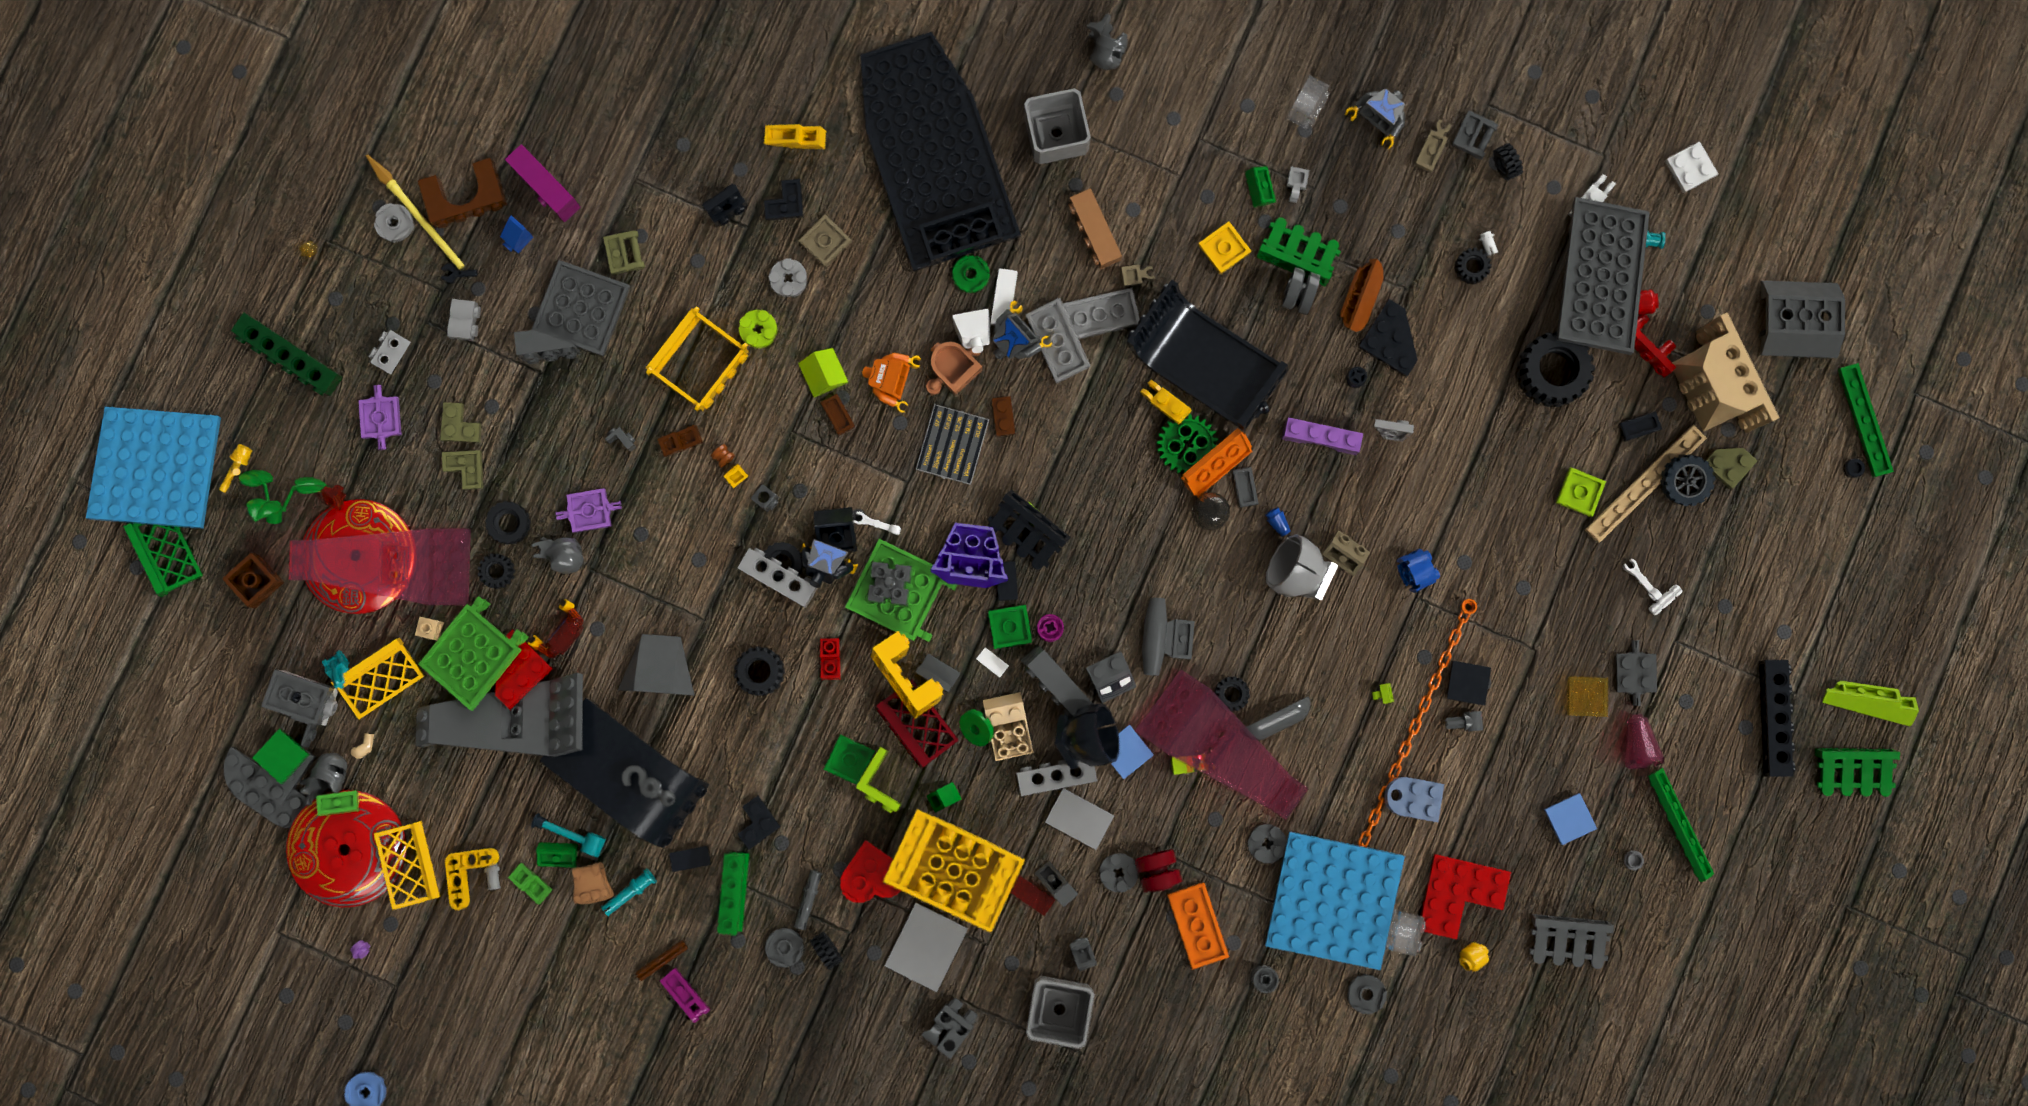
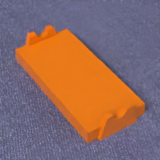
[1181,428,1252,497]

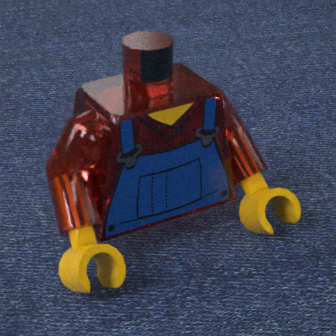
[528,599,584,658]

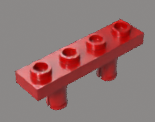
[1634,314,1677,378]

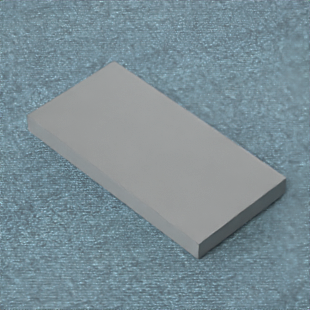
[1063,288,1140,339]
[1025,298,1091,383]

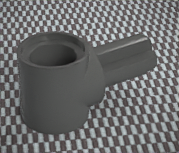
[1445,711,1483,732]

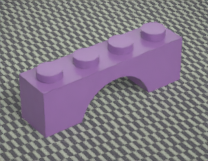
[1282,417,1363,455]

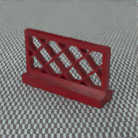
[875,679,959,769]

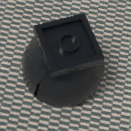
[1055,704,1120,769]

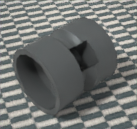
[1250,965,1279,993]

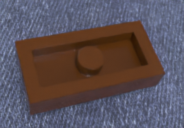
[992,396,1015,437]

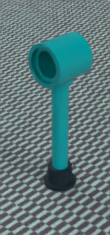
[531,813,606,857]

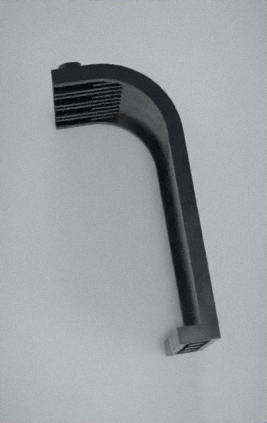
[1127,280,1289,431]
[540,698,710,848]

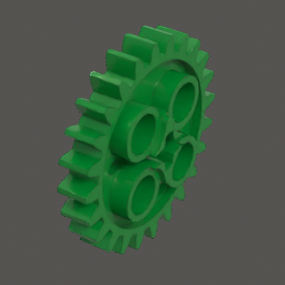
[1157,414,1219,475]

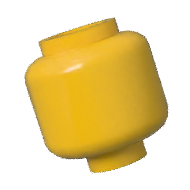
[1459,942,1489,972]

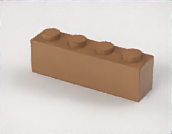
[1068,188,1122,270]

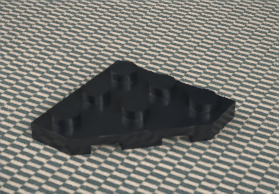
[1358,299,1418,377]

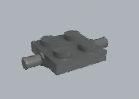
[1615,640,1657,706]

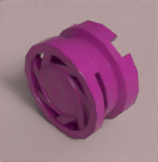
[1037,614,1064,642]

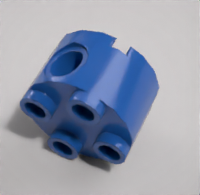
[1397,549,1440,593]

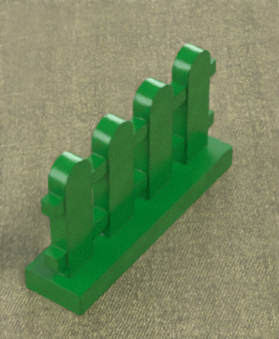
[1256,218,1341,287]
[1815,748,1900,797]

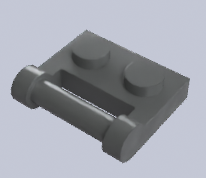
[1452,111,1498,160]

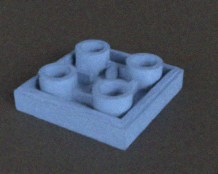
[1111,725,1154,779]
[1544,793,1597,845]

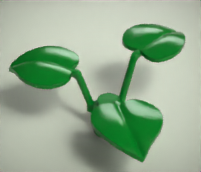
[238,470,330,524]

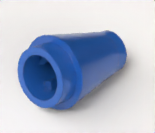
[1265,507,1291,537]

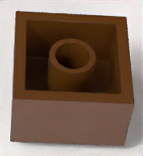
[222,553,285,609]

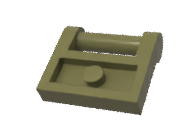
[603,231,645,275]

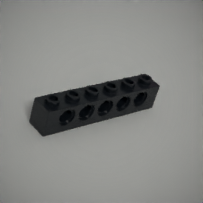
[1759,660,1795,777]

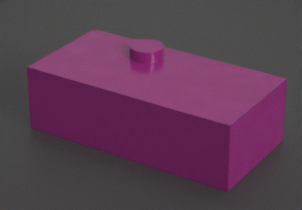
[505,144,581,223]

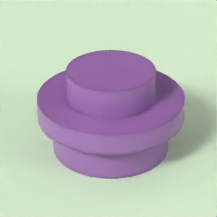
[350,940,370,959]

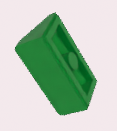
[1245,166,1276,207]
[536,842,578,868]

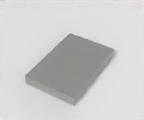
[1045,788,1114,850]

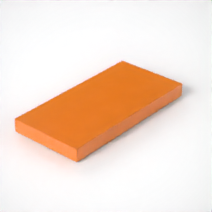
[1167,882,1229,970]

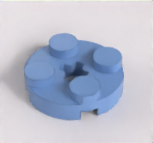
[345,1072,386,1106]

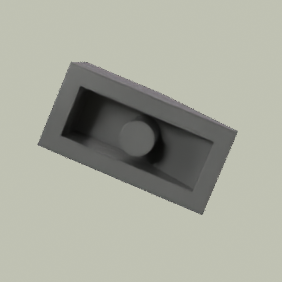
[1035,861,1078,907]

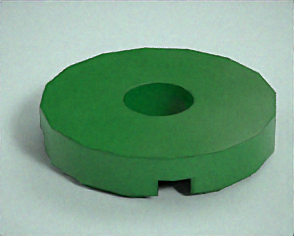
[952,255,990,293]
[959,709,994,747]

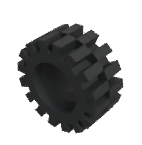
[1492,143,1523,181]
[1455,248,1492,284]
[477,553,515,589]
[1214,676,1250,712]
[810,931,843,970]

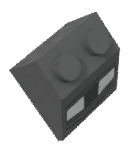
[1086,651,1137,703]

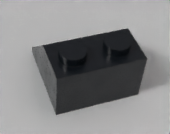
[814,507,858,552]

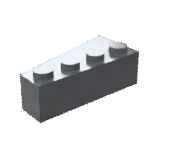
[1020,645,1093,719]

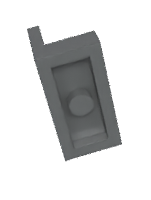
[916,654,960,693]

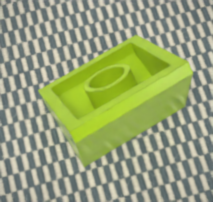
[798,348,849,398]

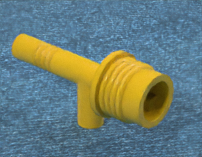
[219,444,252,493]

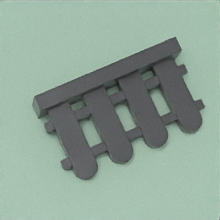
[1529,914,1614,969]

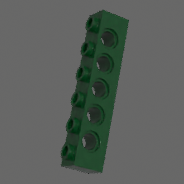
[231,312,343,396]

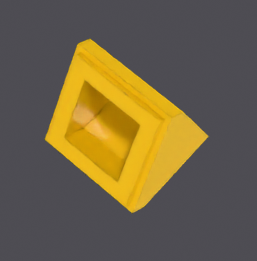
[723,464,748,488]

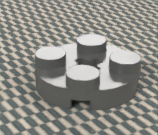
[1247,824,1287,863]
[1100,853,1138,892]

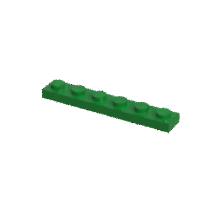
[1837,363,1894,478]
[1648,768,1714,882]

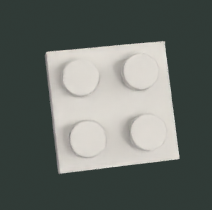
[1665,142,1718,193]

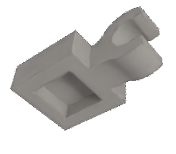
[1287,167,1309,203]

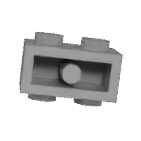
[368,329,411,374]

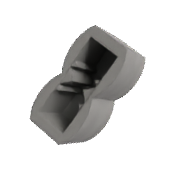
[447,299,481,341]

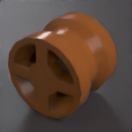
[711,444,735,468]

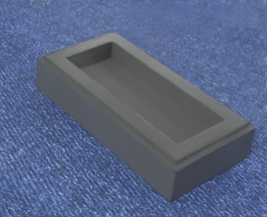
[1232,467,1259,508]

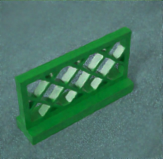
[123,523,203,597]

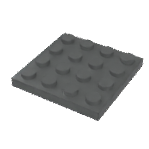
[532,260,631,357]

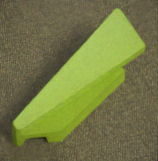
[1822,681,1919,726]

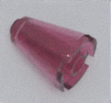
[1624,714,1665,769]

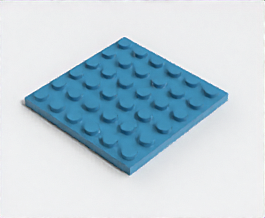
[86,407,221,529]
[1265,831,1405,970]

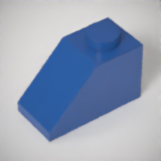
[500,215,534,253]

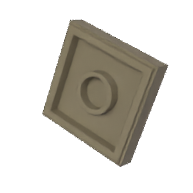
[798,214,852,268]

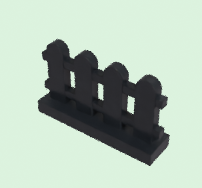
[987,489,1071,570]

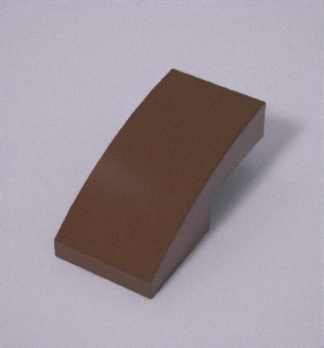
[658,425,703,457]

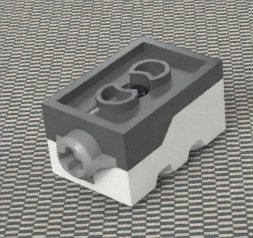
[261,669,338,725]

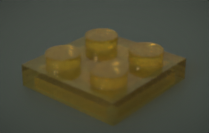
[1567,677,1608,717]

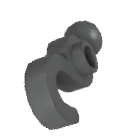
[622,766,675,806]

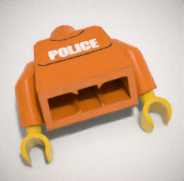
[862,352,921,413]

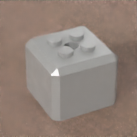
[1024,88,1091,164]
[1026,976,1094,1048]

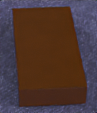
[820,393,855,436]

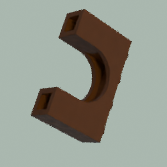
[417,158,507,228]

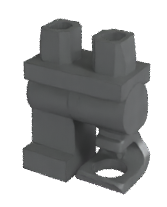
[921,997,978,1059]

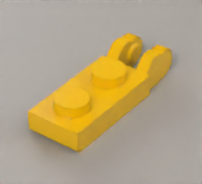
[1140,380,1192,425]

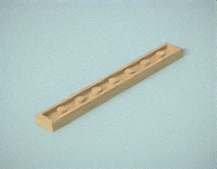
[1585,425,1707,543]

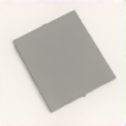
[885,902,968,992]

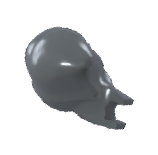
[1087,14,1128,70]
[531,537,584,574]
[300,752,347,806]

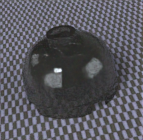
[1192,492,1230,531]

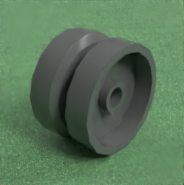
[1282,267,1321,315]

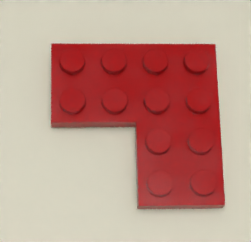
[1418,854,1511,940]

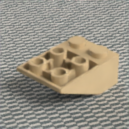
[983,692,1033,761]

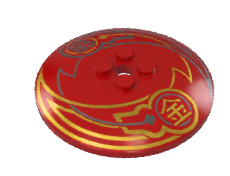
[300,499,416,614]
[286,790,407,907]

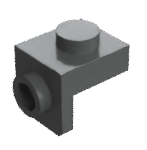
[605,427,637,452]
[1069,938,1097,972]

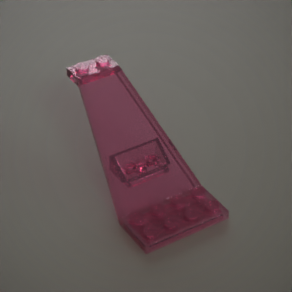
[289,529,471,606]
[1135,670,1308,820]

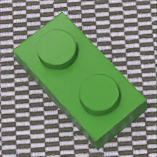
[317,791,359,816]

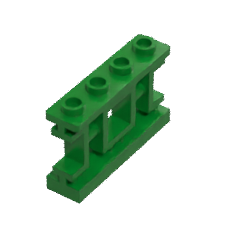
[717,852,750,935]

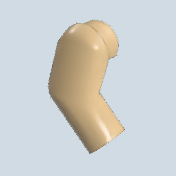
[351,733,374,759]

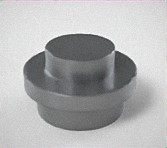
[1624,851,1644,870]

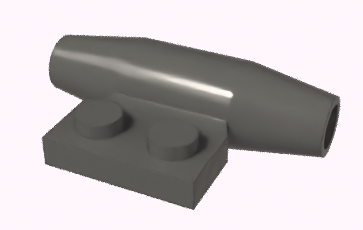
[1142,598,1195,676]

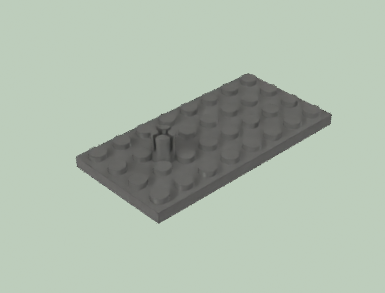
[1556,197,1650,355]

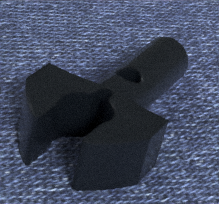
[440,263,478,284]

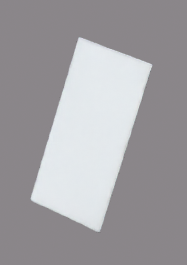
[976,648,1009,677]

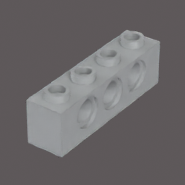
[738,548,818,608]
[1017,760,1097,796]

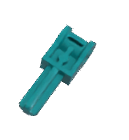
[322,650,349,689]

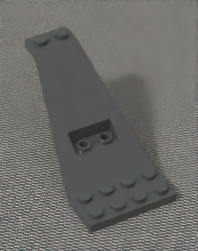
[415,673,583,757]

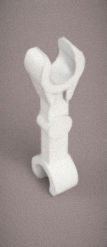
[854,512,901,535]
[1623,559,1662,601]

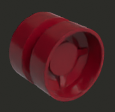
[1134,849,1183,892]

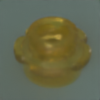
[299,241,317,258]

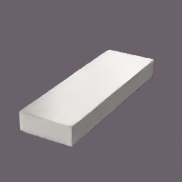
[990,268,1018,326]

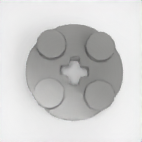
[374,203,414,243]
[769,258,807,297]

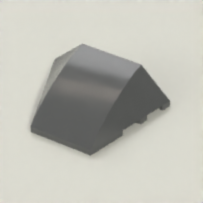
[618,634,695,696]

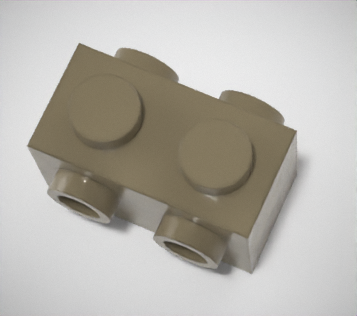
[1322,530,1370,576]

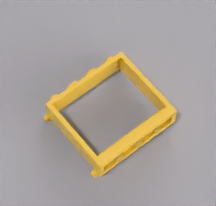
[646,307,749,412]

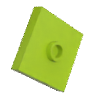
[1556,467,1606,517]

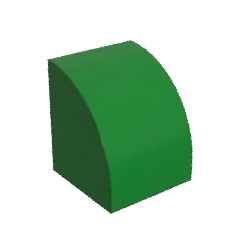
[927,782,962,813]

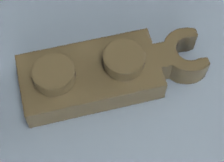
[1414,120,1451,173]

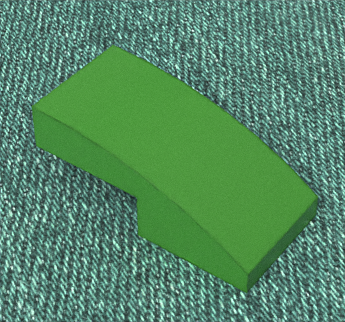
[508,863,553,904]

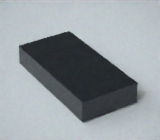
[1618,412,1662,442]
[998,561,1018,601]
[669,846,712,872]

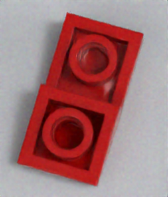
[820,638,841,680]

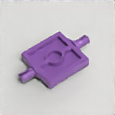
[358,385,401,450]
[556,488,622,533]

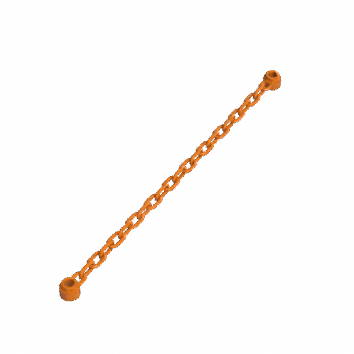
[1358,599,1477,847]

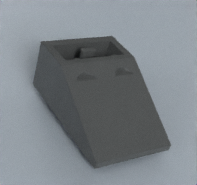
[514,330,582,364]

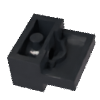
[701,183,748,227]

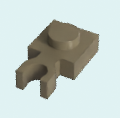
[1119,265,1155,287]

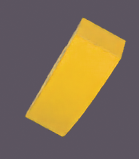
[764,124,826,149]

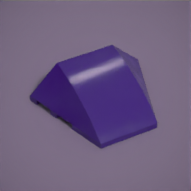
[931,523,1008,588]

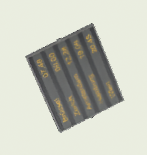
[916,404,989,485]

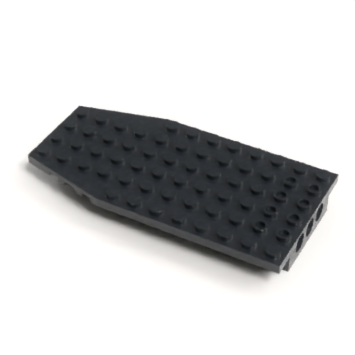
[860,32,1021,272]

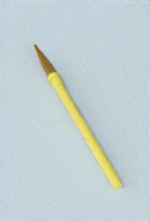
[366,155,465,270]

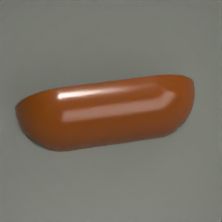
[1340,259,1384,332]

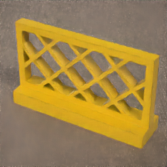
[331,637,425,719]
[374,821,440,910]

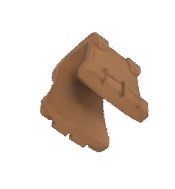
[572,862,614,904]

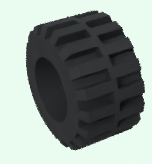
[734,647,785,696]

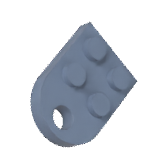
[1384,777,1444,822]

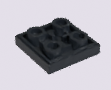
[1446,661,1491,706]

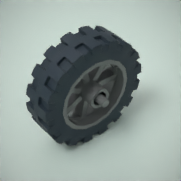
[1660,454,1715,506]

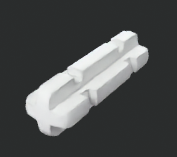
[1649,585,1683,615]

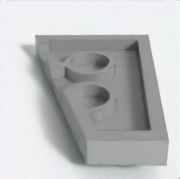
[1374,419,1414,442]

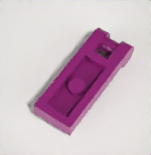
[660,968,710,1023]

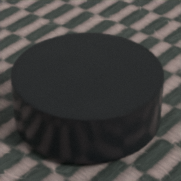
[1843,458,1865,478]

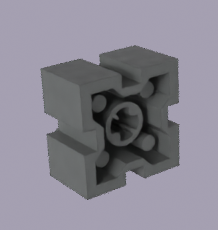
[868,562,912,607]

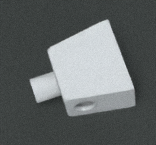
[952,309,990,353]

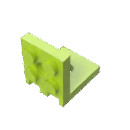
[856,747,902,813]

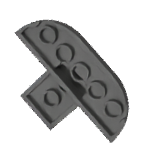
[224,747,316,828]

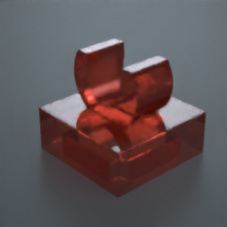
[320,484,346,511]

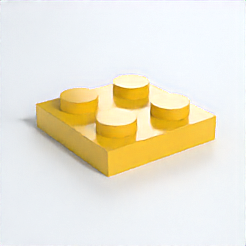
[1198,222,1251,275]

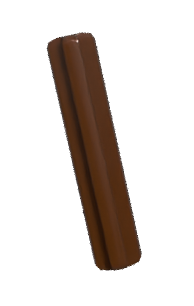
[635,940,688,981]

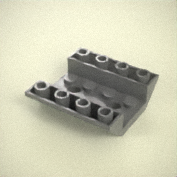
[1760,280,1845,358]

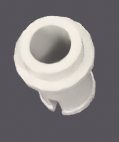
[1479,231,1498,256]

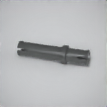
[794,870,822,930]

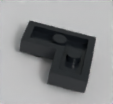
[764,179,804,221]
[738,795,781,850]

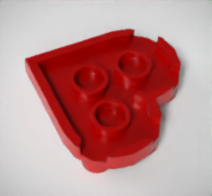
[840,840,901,903]

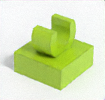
[1372,683,1394,704]

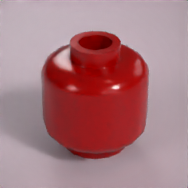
[1638,289,1659,315]

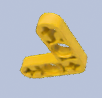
[445,848,499,910]

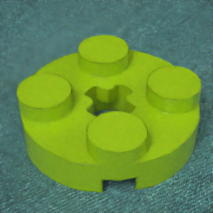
[739,310,778,348]

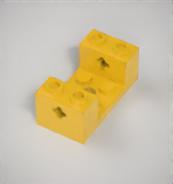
[870,631,943,719]

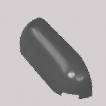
[1240,696,1311,741]

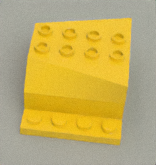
[883,809,1025,932]

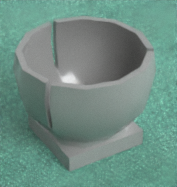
[1266,534,1338,600]

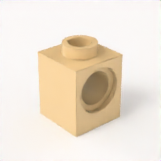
[415,617,444,640]

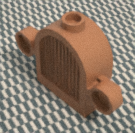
[926,342,983,396]

